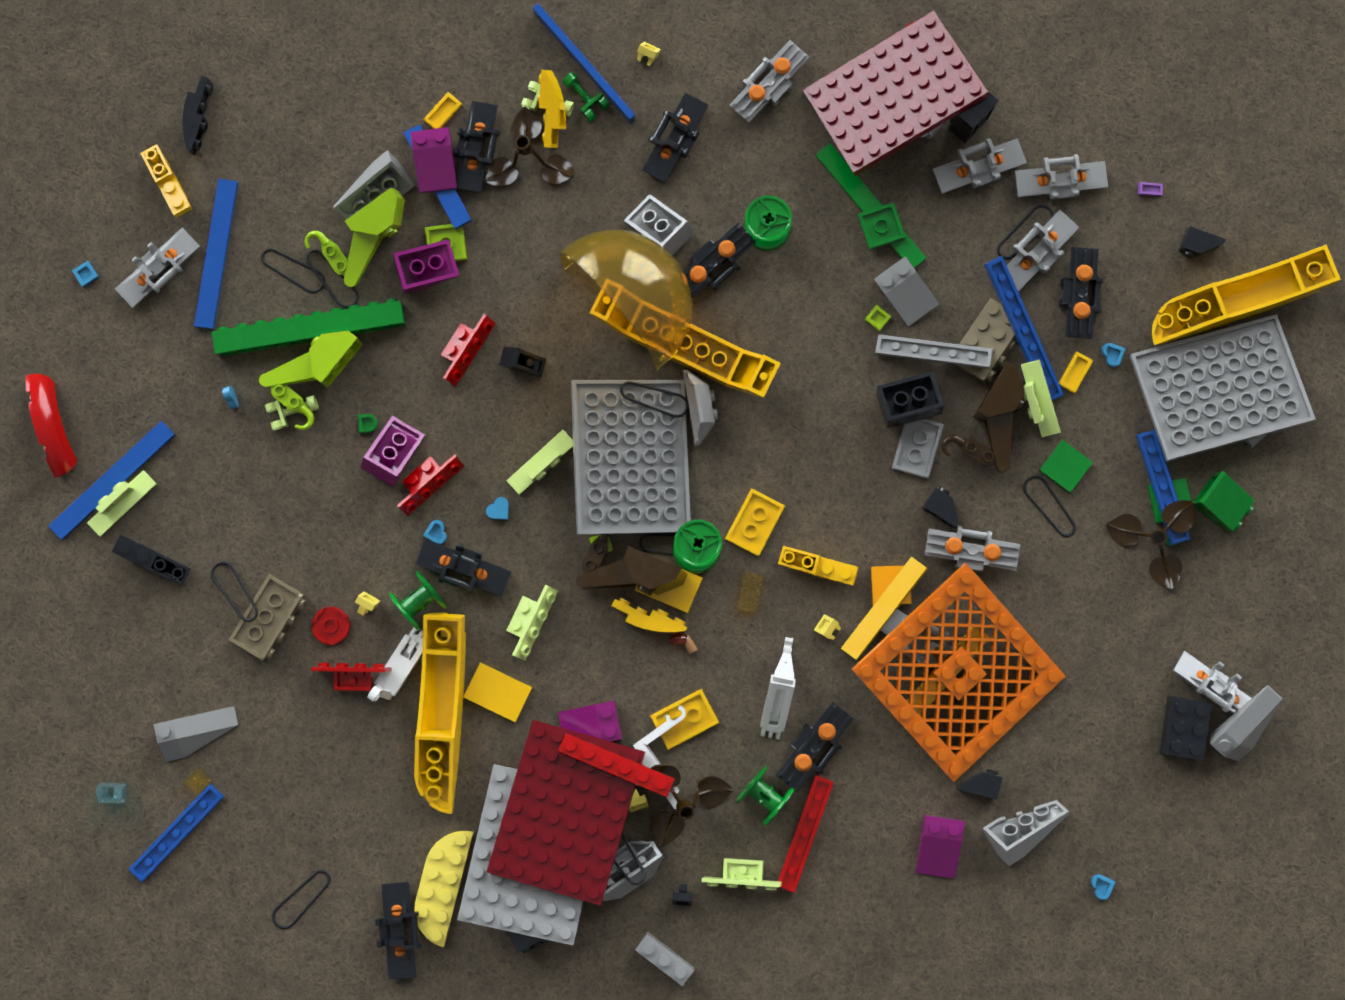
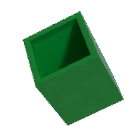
[1193,471,1255,533]

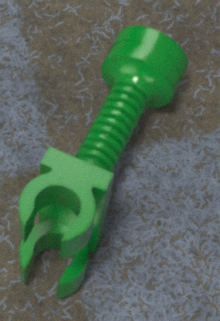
[562,72,610,122]

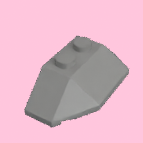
[683,370,718,447]
[603,841,663,901]

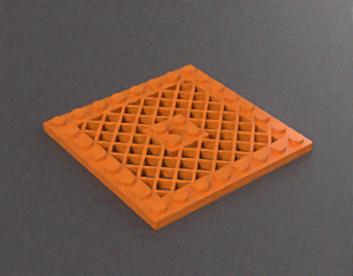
[851,563,1066,782]

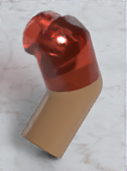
[670,632,698,654]

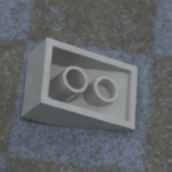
[624,194,694,260]
[874,257,940,327]

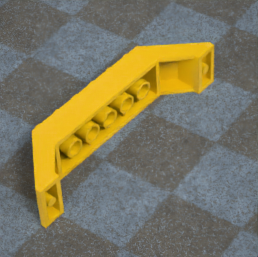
[590,279,781,398]

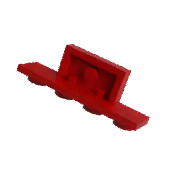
[441,314,496,387]
[397,454,465,516]
[311,663,392,691]

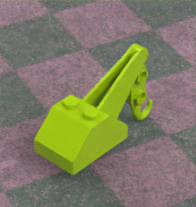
[304,188,405,287]
[259,331,363,430]

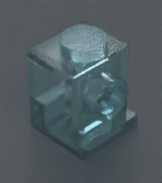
[95,782,127,803]

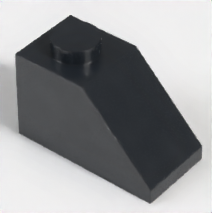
[1179,226,1226,258]
[499,347,546,377]
[922,487,958,528]
[956,769,1002,800]

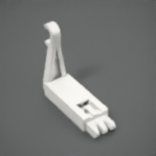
[367,627,423,702]
[760,637,796,740]
[633,705,686,809]

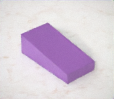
[1138,182,1163,196]

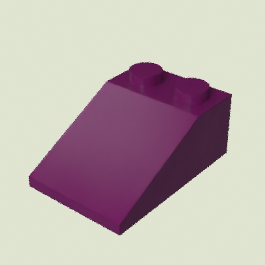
[411,127,457,193]
[393,239,459,295]
[361,416,425,487]
[558,701,622,741]
[915,814,965,879]

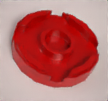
[312,607,350,645]

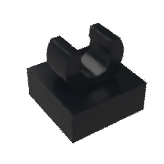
[672,884,693,906]

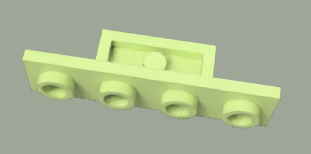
[1021,359,1061,437]
[506,430,573,495]
[87,470,157,537]
[506,585,558,661]
[702,858,782,890]

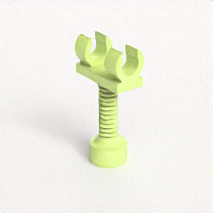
[521,81,574,117]
[265,395,319,431]

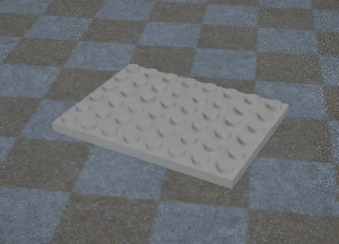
[1129,314,1316,462]
[571,380,691,535]
[457,764,584,946]

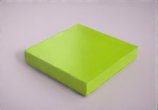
[425,224,467,262]

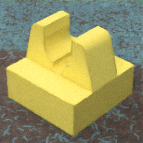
[637,42,661,66]
[355,592,380,616]
[814,614,841,640]
[629,788,649,812]

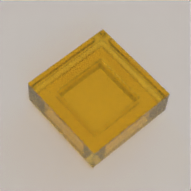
[184,768,213,796]

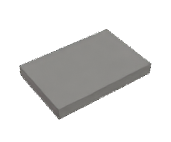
[891,419,944,479]

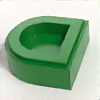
[358,414,378,434]

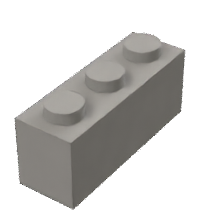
[635,932,694,986]

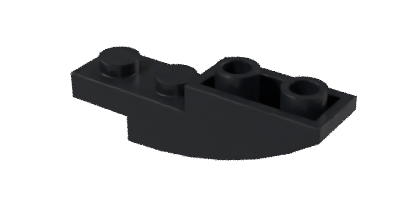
[183,76,213,155]
[112,535,191,586]

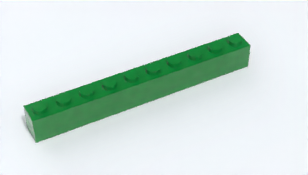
[212,299,406,357]

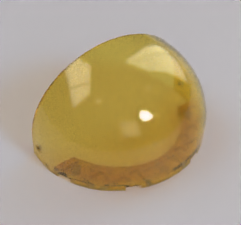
[558,229,693,369]

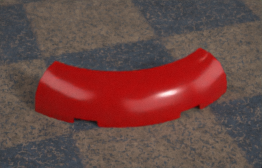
[25,374,77,478]

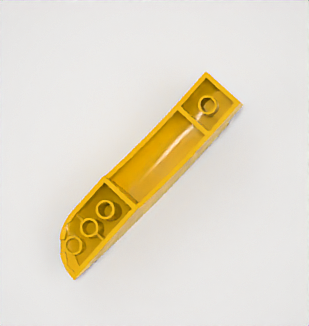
[1152,244,1341,346]
[414,612,466,814]

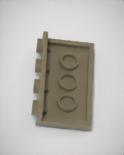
[955,298,1017,385]
[229,574,306,662]

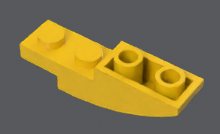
[537,69,566,148]
[140,144,192,218]
[778,546,859,586]
[612,598,687,633]

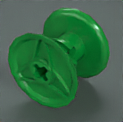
[744,195,792,251]
[673,520,722,573]
[388,570,448,631]
[735,765,795,827]

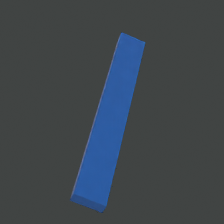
[533,3,635,124]
[194,179,238,330]
[984,256,1064,401]
[49,421,175,540]

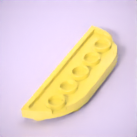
[414,831,474,947]

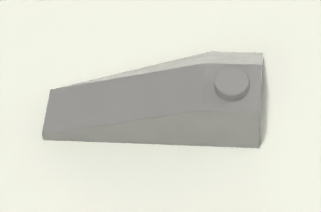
[333,150,415,220]
[1210,685,1282,761]
[153,706,238,762]
[983,800,1069,866]

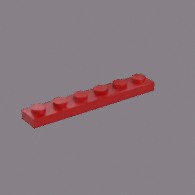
[558,733,675,798]
[778,775,834,893]

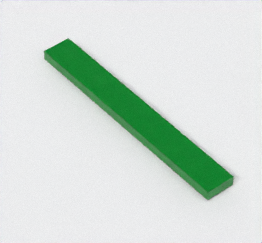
[815,143,926,268]

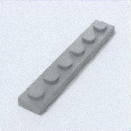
[875,334,993,369]

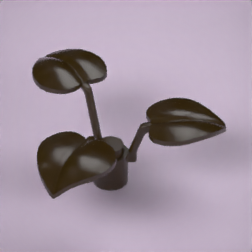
[484,106,574,187]
[1106,500,1195,589]
[650,764,733,847]

